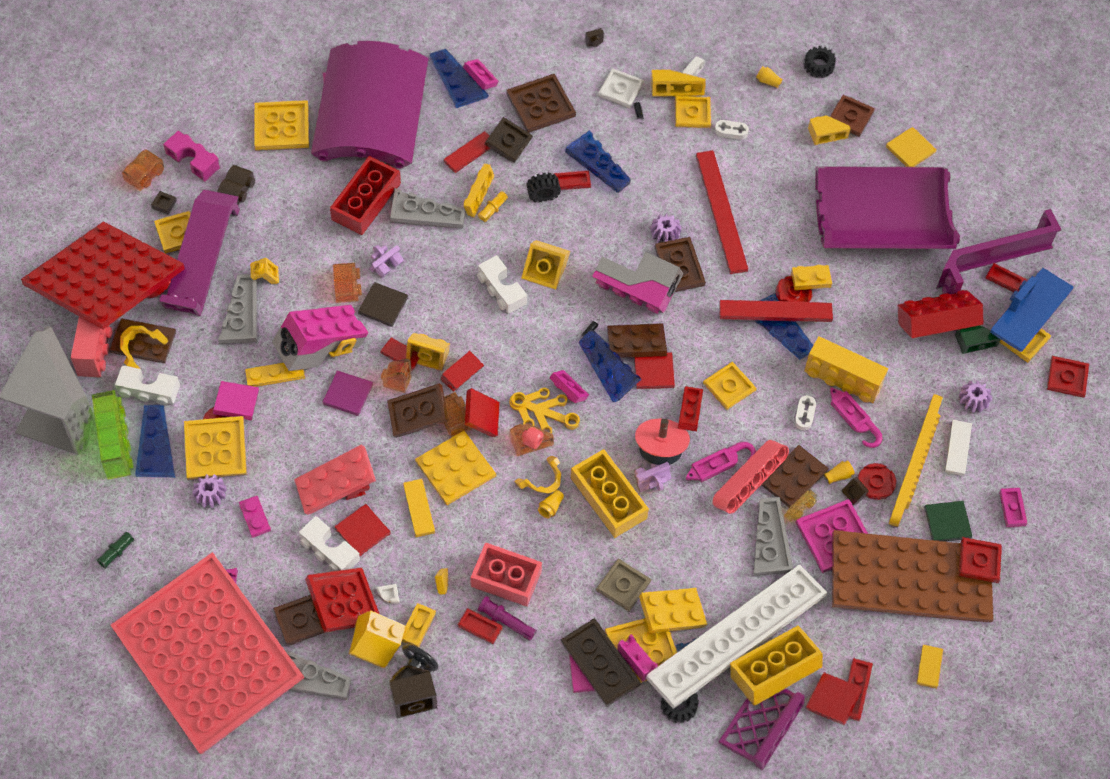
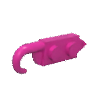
[830,387,883,448]
[686,442,756,483]

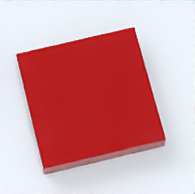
[634,352,675,389]
[1046,355,1089,398]
[465,388,500,437]
[334,504,391,556]
[959,537,1002,583]
[806,672,862,726]

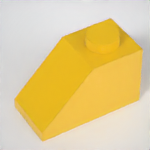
[808,116,850,145]

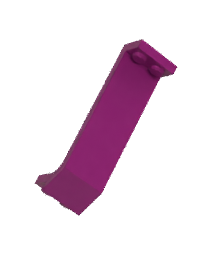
[159,189,240,316]
[936,209,1061,294]

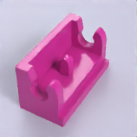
[617,634,658,682]

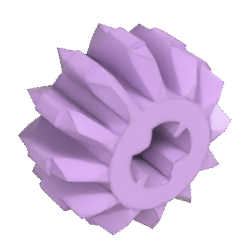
[650,213,682,243]
[959,380,992,413]
[192,474,227,508]

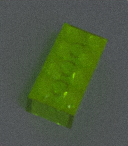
[91,390,134,480]

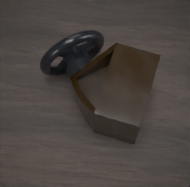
[389,644,439,719]

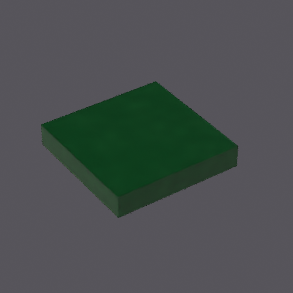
[924,501,972,542]

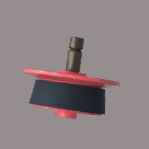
[635,418,690,465]

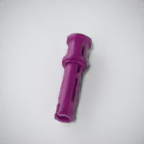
[477,596,537,641]

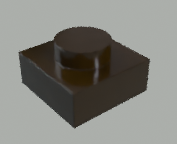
[585,28,604,47]
[151,191,177,215]
[841,477,869,505]

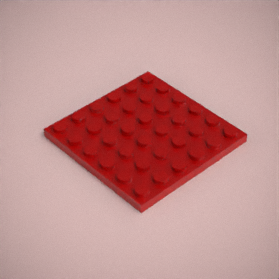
[21,221,185,330]

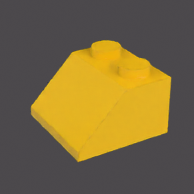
[521,240,570,290]
[406,333,450,371]
[349,611,405,668]

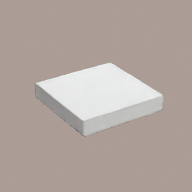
[598,68,644,108]

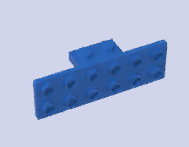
[990,268,1074,352]

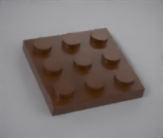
[506,73,576,133]

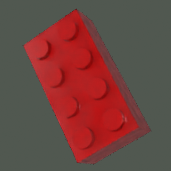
[330,156,401,235]
[897,290,984,338]

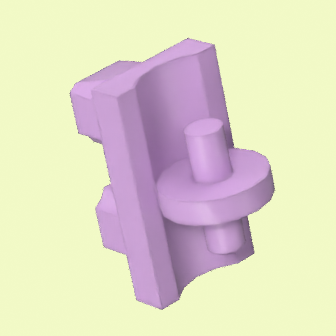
[369,245,404,277]
[635,462,672,492]

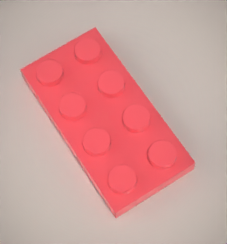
[294,445,376,515]

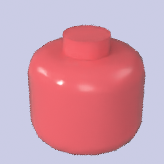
[522,427,544,449]

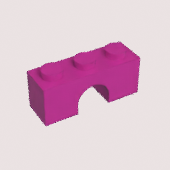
[163,131,220,181]

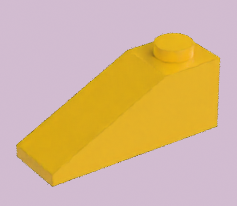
[651,69,706,96]

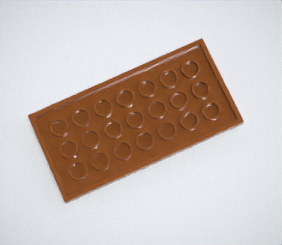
[832,530,994,623]

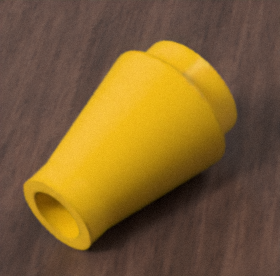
[756,66,783,88]
[824,460,855,484]
[538,490,564,519]

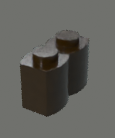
[217,164,255,206]

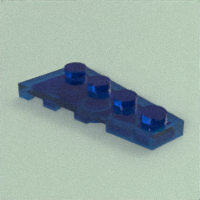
[430,48,489,108]
[565,130,631,193]
[755,293,813,360]
[578,330,641,402]
[135,405,176,478]

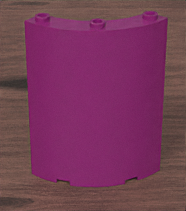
[311,41,429,169]
[815,166,960,249]

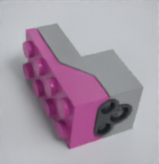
[592,252,683,314]
[272,305,368,371]

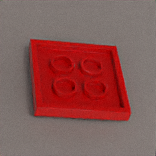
[305,568,379,633]

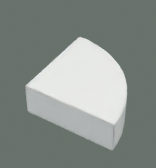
[376,584,400,604]

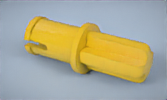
[477,191,508,223]

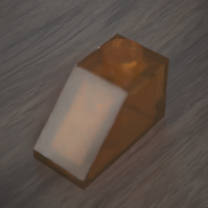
[381,358,412,393]
[509,423,554,457]

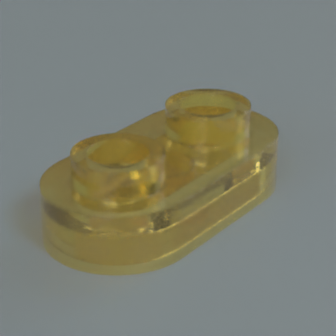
[784,489,817,522]

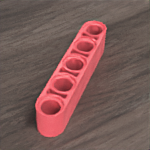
[712,440,789,514]

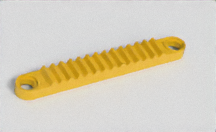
[888,394,943,527]

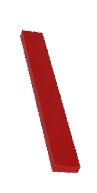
[696,150,748,274]

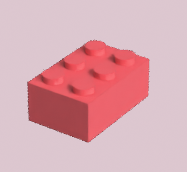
[71,317,112,377]
[471,542,542,607]

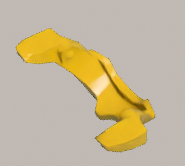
[120,326,168,369]
[514,456,561,493]

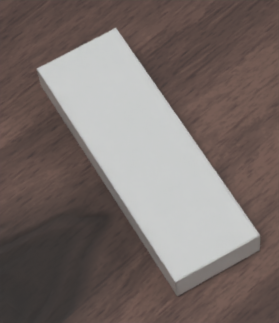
[945,420,972,476]

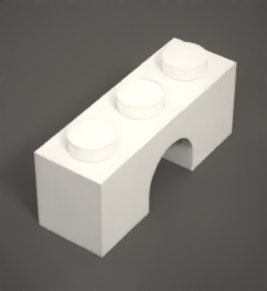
[477,255,527,314]
[115,365,180,406]
[299,516,360,572]

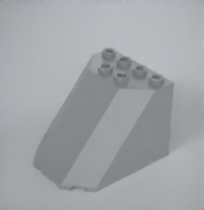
[0,326,93,455]

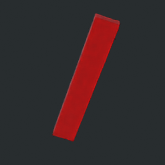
[719,300,833,322]

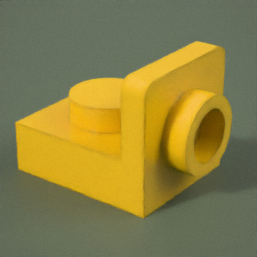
[250,257,279,284]

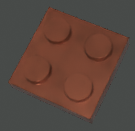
[830,94,875,137]

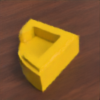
[435,568,449,595]

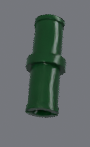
[97,532,135,569]

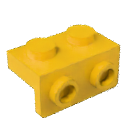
[790,265,832,290]

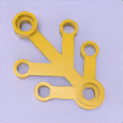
[509,387,580,438]

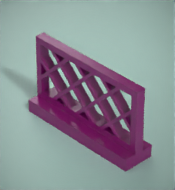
[719,688,805,770]

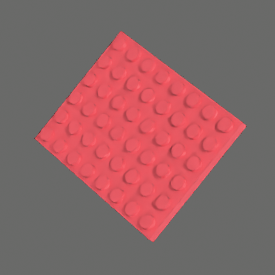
[111,552,305,754]

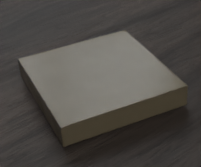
[596,558,652,612]

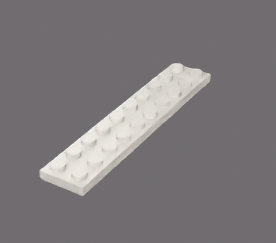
[646,564,827,709]

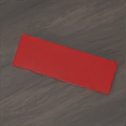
[444,131,490,173]
[678,386,704,432]
[847,658,873,721]

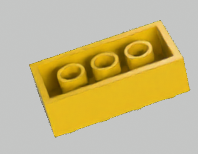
[804,336,889,403]
[570,449,649,538]
[730,625,823,706]

